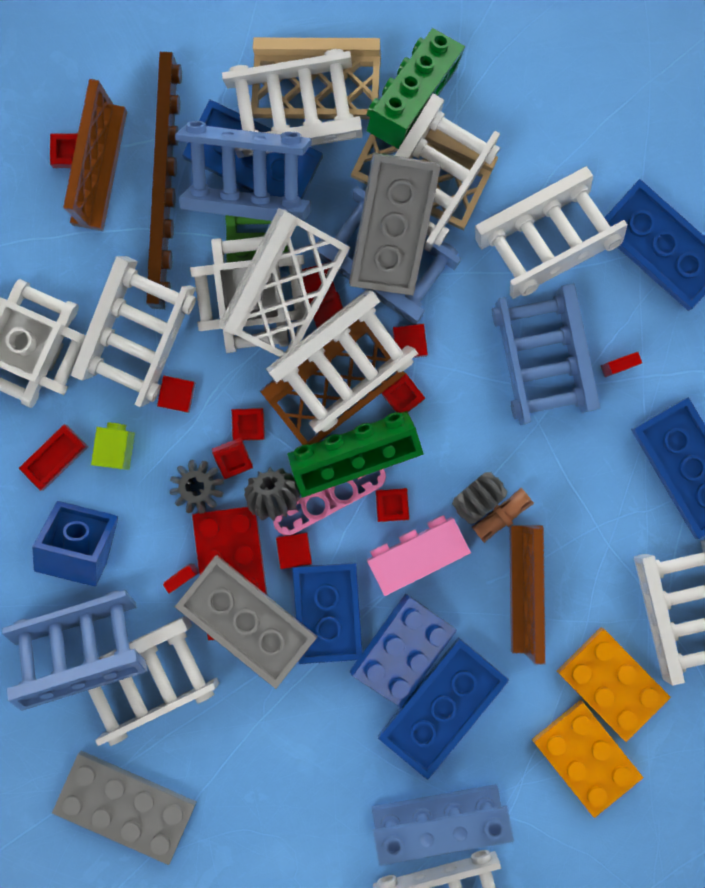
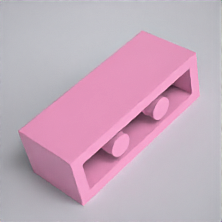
[367,515,471,596]

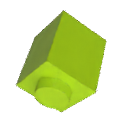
[91,422,135,470]

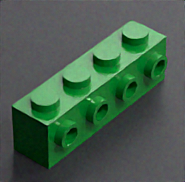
[367,28,465,149]
[287,411,424,498]

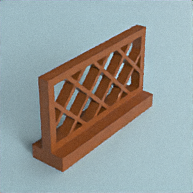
[63,79,127,231]
[260,319,406,445]
[509,525,545,664]

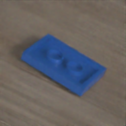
[293,563,362,664]
[349,594,457,708]

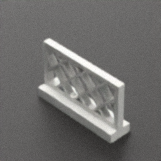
[219,208,350,357]

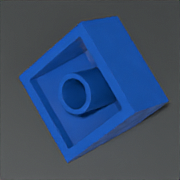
[32,501,118,587]

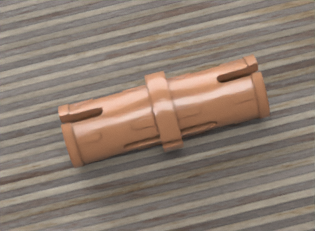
[472,488,534,543]

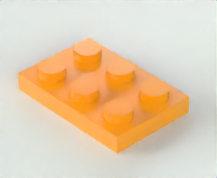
[557,627,671,742]
[532,700,644,818]

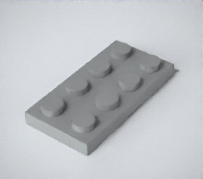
[349,152,441,296]
[175,555,317,689]
[52,751,196,865]

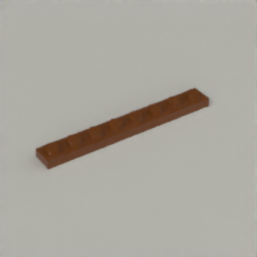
[146,51,182,309]

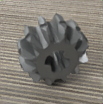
[170,460,224,514]
[244,467,300,521]
[452,472,507,524]

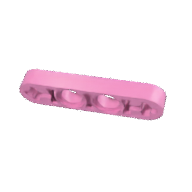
[273,469,386,535]

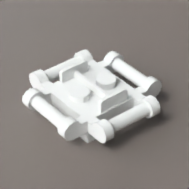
[190,233,307,353]
[0,279,86,408]

